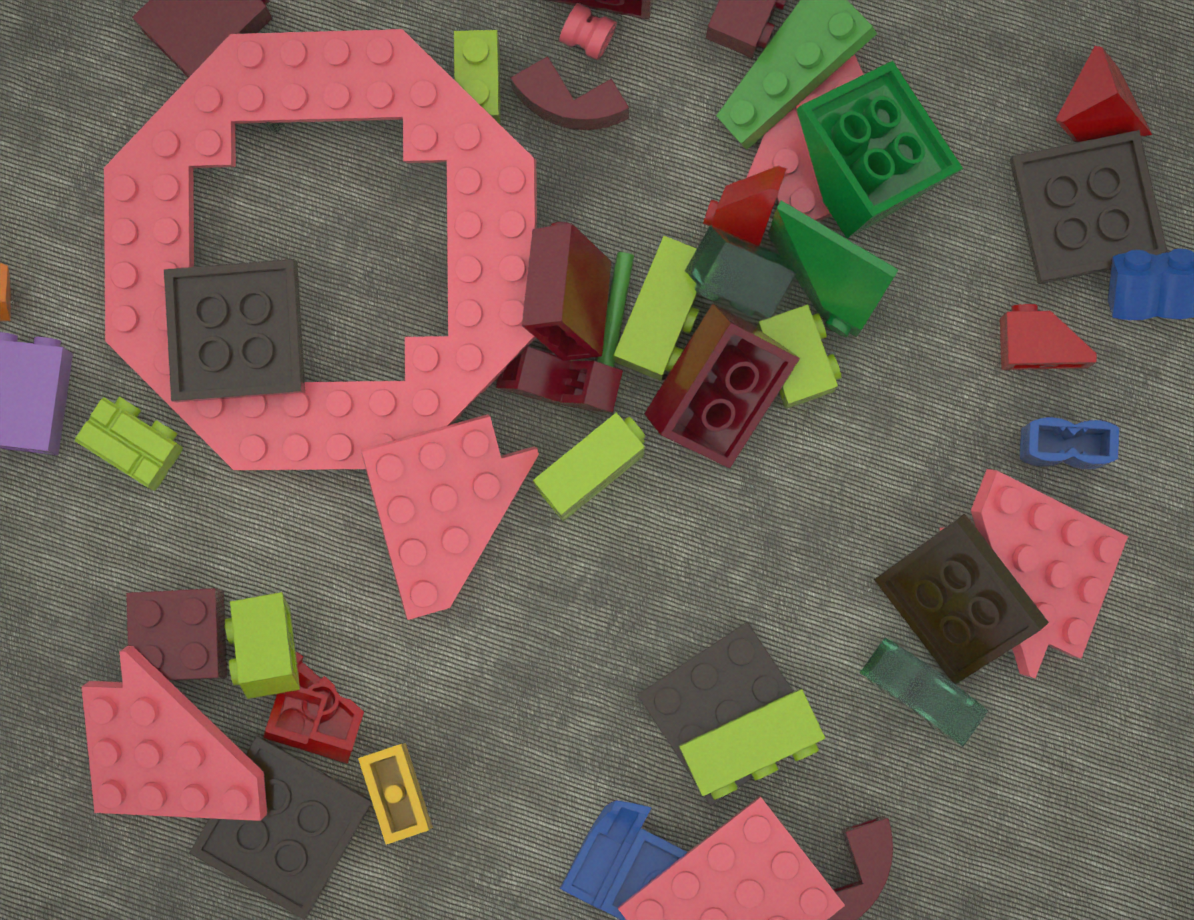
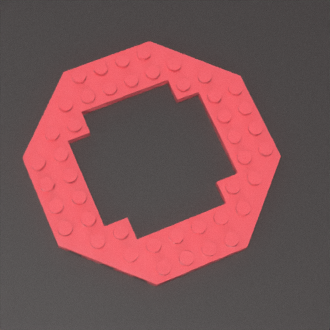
[104,29,537,470]

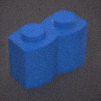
[1108,248,1194,320]
[1020,417,1119,469]

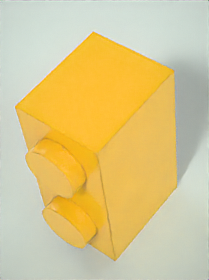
[358,743,433,845]

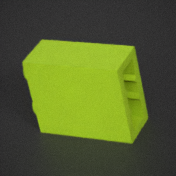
[533,412,646,522]

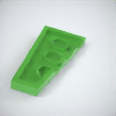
[716,0,877,150]

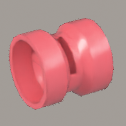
[559,3,617,61]

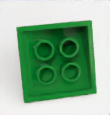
[796,61,963,239]
[768,200,898,337]

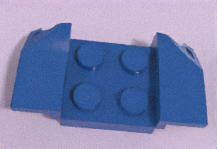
[559,800,687,920]

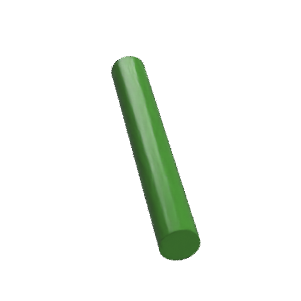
[597,252,634,367]

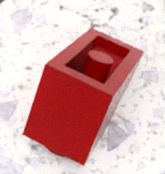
[703,165,787,260]
[1000,304,1097,370]

